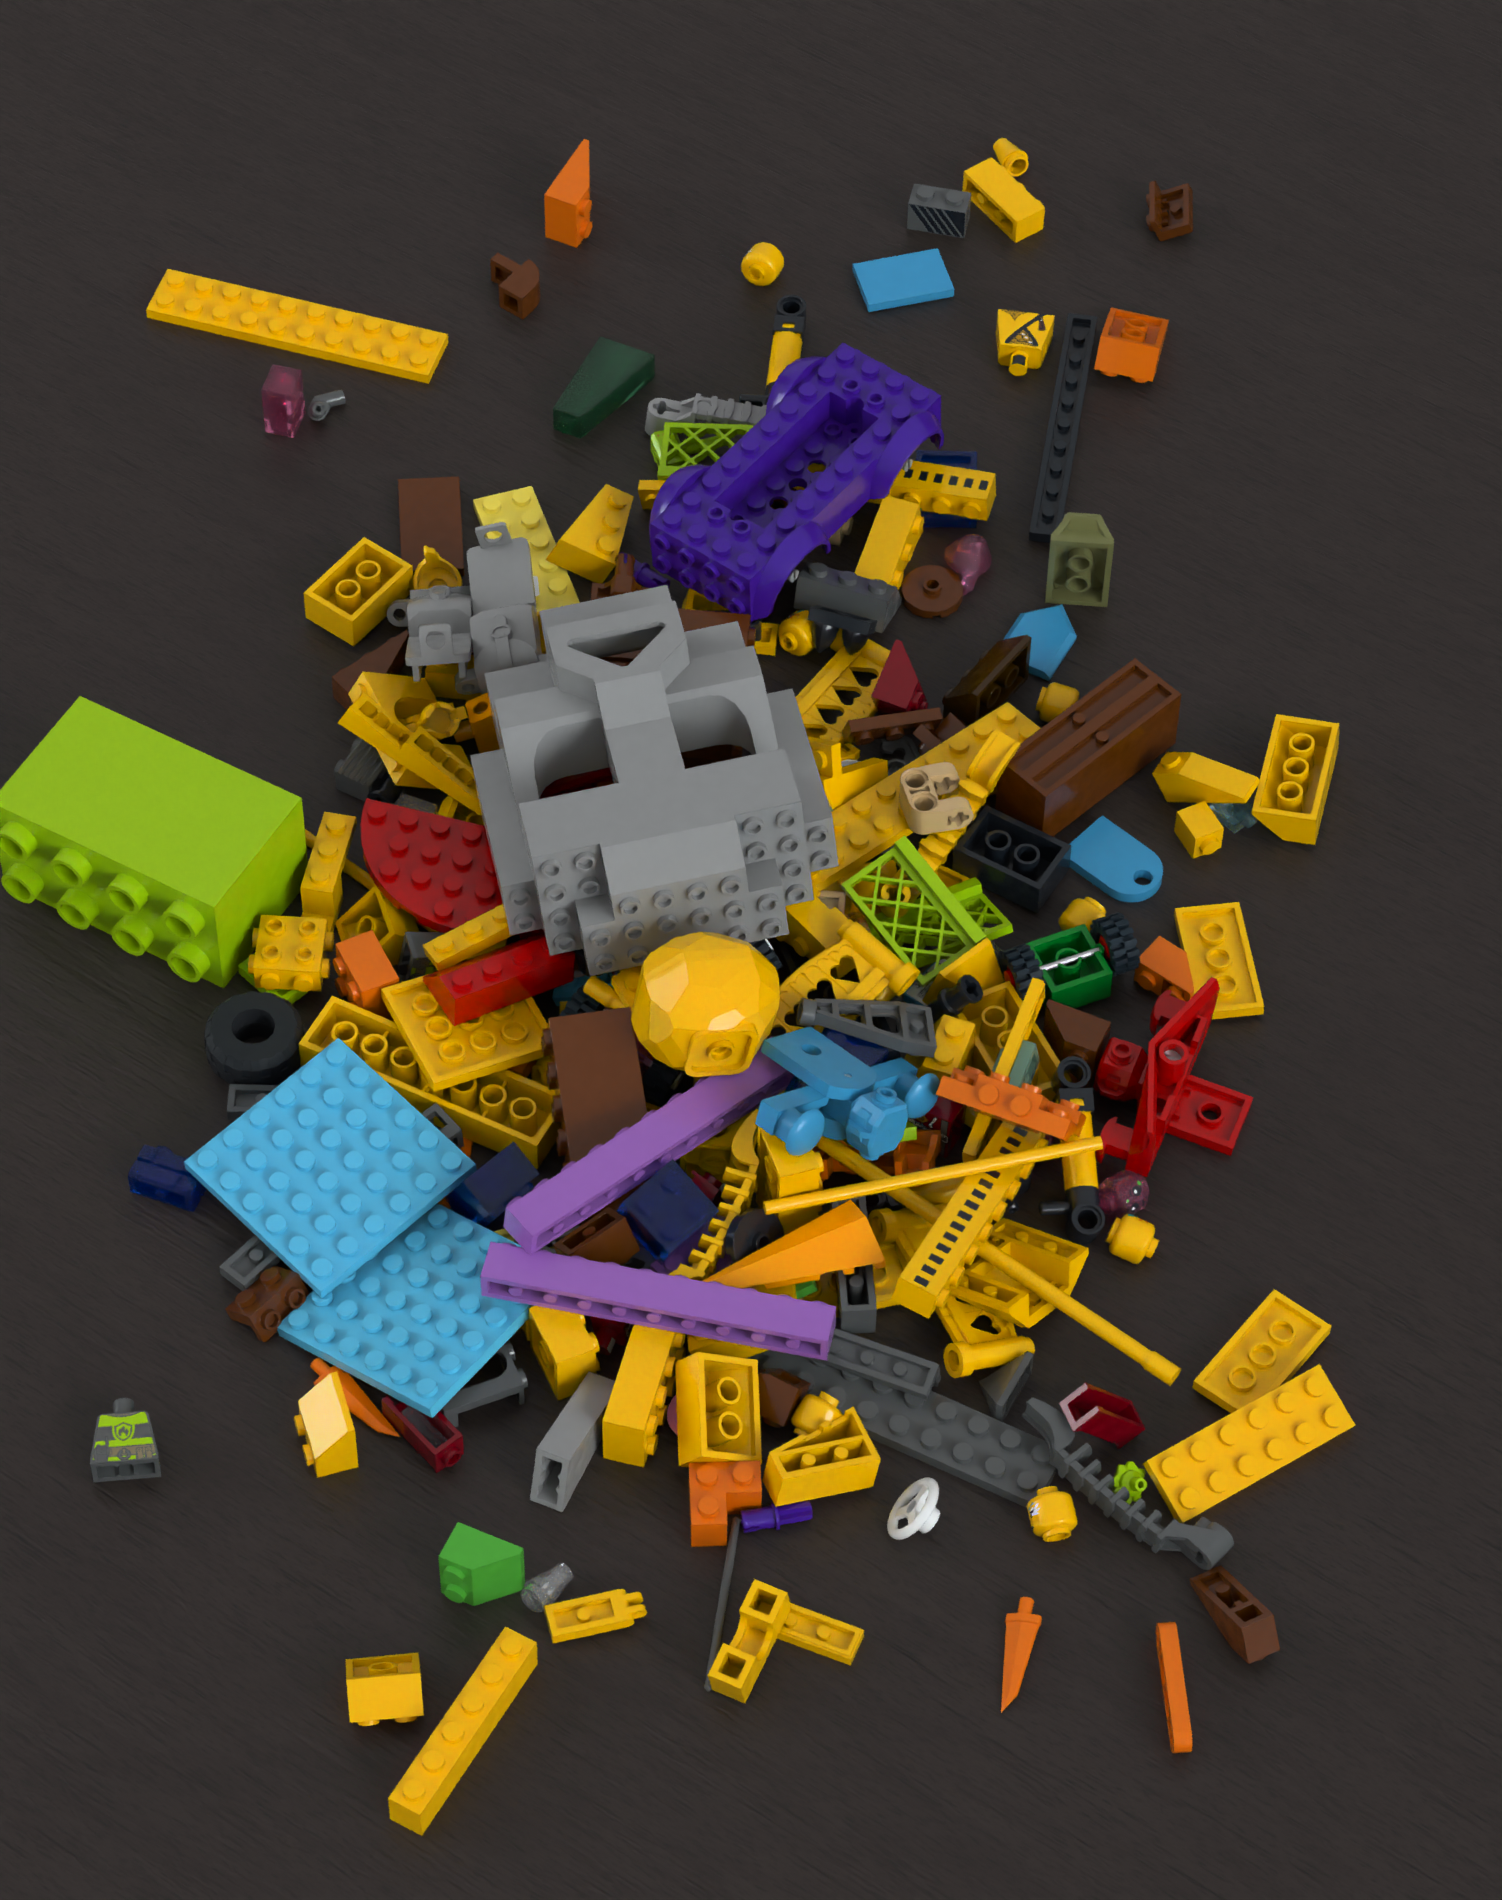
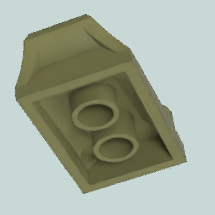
[1045,512,1114,607]

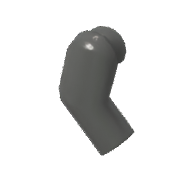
[308,389,346,421]

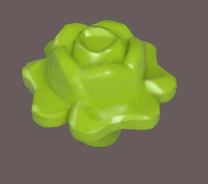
[1112,1461,1147,1505]

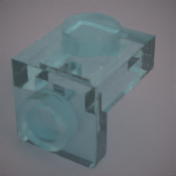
[1208,801,1258,834]

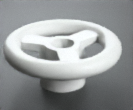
[887,1477,940,1540]

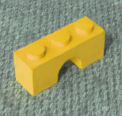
[708,1579,791,1704]

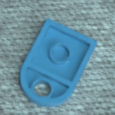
[1069,815,1163,902]

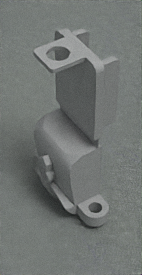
[454,522,548,695]
[387,585,473,682]

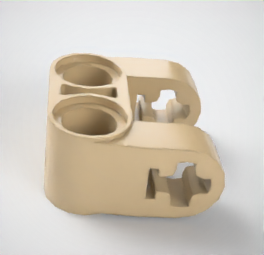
[899,762,974,835]

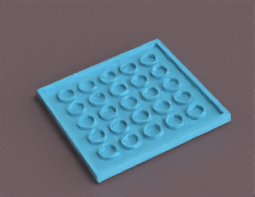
[184,1038,477,1298]
[277,1203,534,1418]

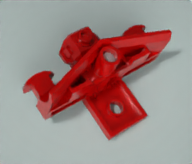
[1093,977,1253,1177]

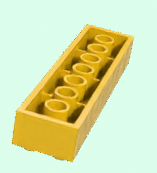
[298,996,560,1169]

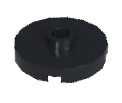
[725,1208,785,1265]

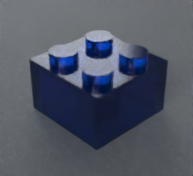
[445,1142,540,1227]
[616,1159,720,1265]

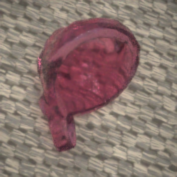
[944,534,992,595]

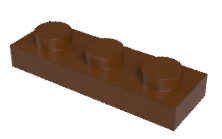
[842,707,943,745]

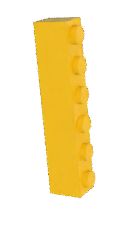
[388,1626,538,1836]

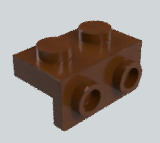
[1146,181,1193,242]
[225,1265,310,1342]

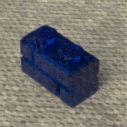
[128,1145,207,1212]

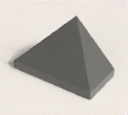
[979,1351,1034,1422]

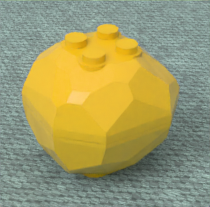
[631,932,780,1077]

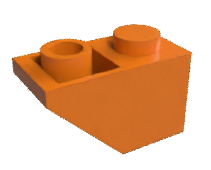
[1134,936,1194,1002]

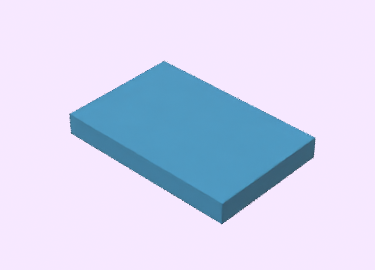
[852,248,954,312]

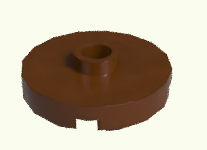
[901,565,963,619]

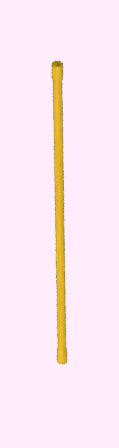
[583,975,1181,1386]

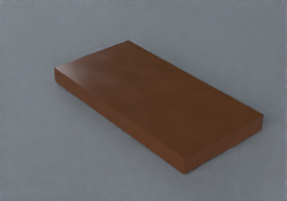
[398,476,464,576]

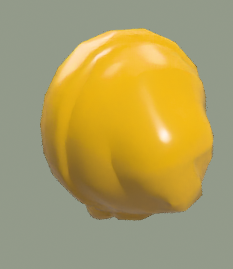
[413,545,462,590]

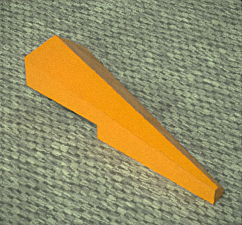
[703,1199,886,1289]

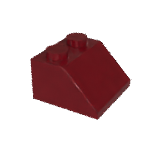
[871,639,928,716]

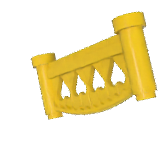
[795,628,890,746]
[768,919,920,1095]
[868,1203,1035,1378]

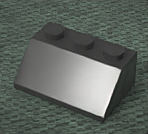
[793,562,902,633]

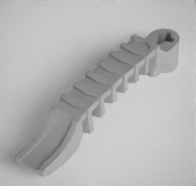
[645,393,767,436]

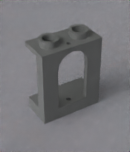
[440,1340,528,1427]

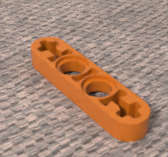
[1156,1622,1192,1753]

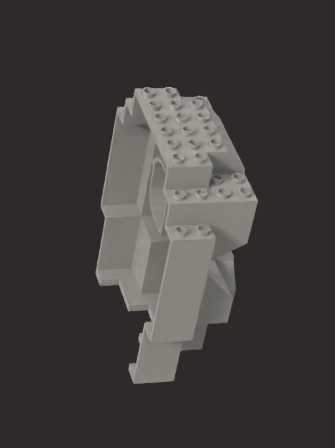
[470,585,839,976]

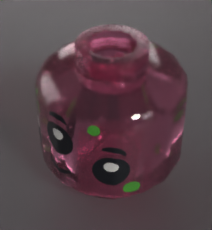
[1099,1170,1150,1219]

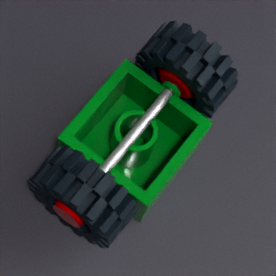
[997,912,1140,1009]

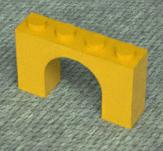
[348,671,473,789]

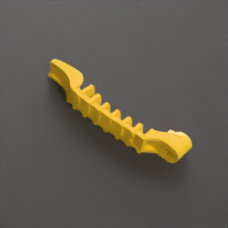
[880,728,1021,918]
[668,1109,761,1281]

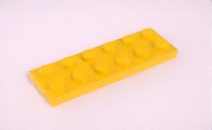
[1143,1364,1355,1523]

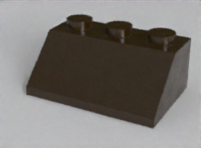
[942,635,1032,726]

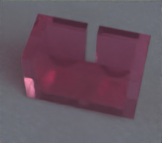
[261,364,305,438]

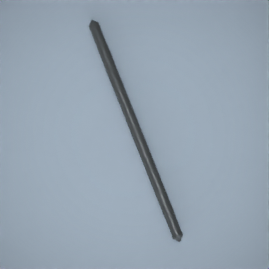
[704,1516,741,1692]

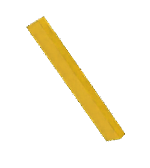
[962,977,1045,1162]

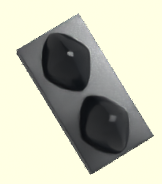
[808,605,877,655]

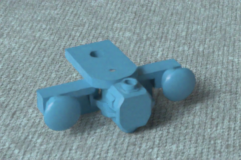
[755,1026,940,1160]

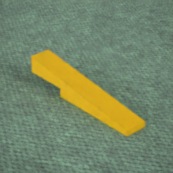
[338,692,482,817]

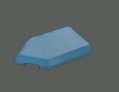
[1003,604,1077,681]

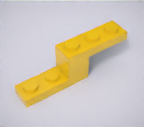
[300,811,357,932]

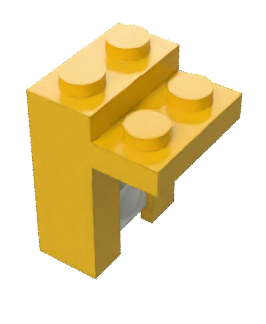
[808,736,888,809]

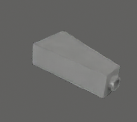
[530,1371,615,1512]

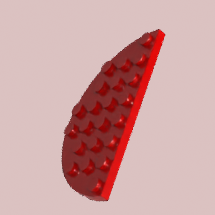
[360,798,544,938]

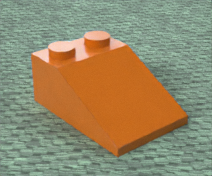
[544,139,592,248]
[1094,308,1169,383]

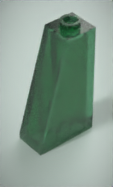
[553,336,655,438]

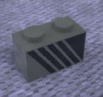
[907,183,971,238]

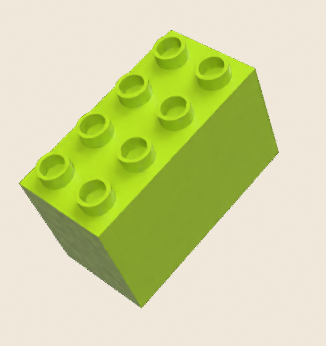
[0,696,308,988]

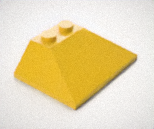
[949,1218,1089,1328]

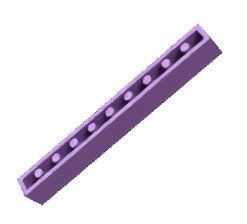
[503,1036,796,1255]
[480,1242,836,1361]

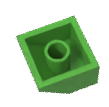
[438,1522,525,1606]

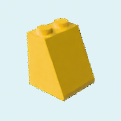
[905,1014,976,1081]

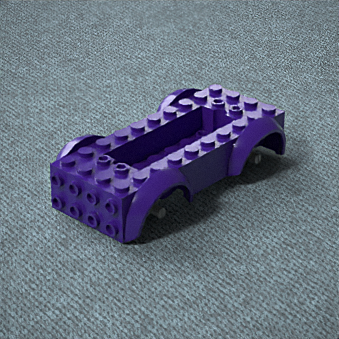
[649,343,944,622]

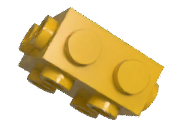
[248,915,334,992]

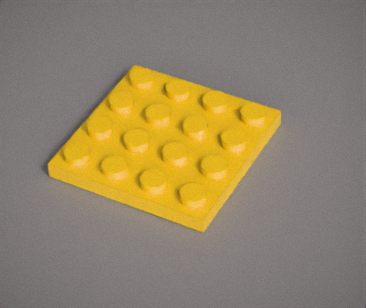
[381,972,548,1092]

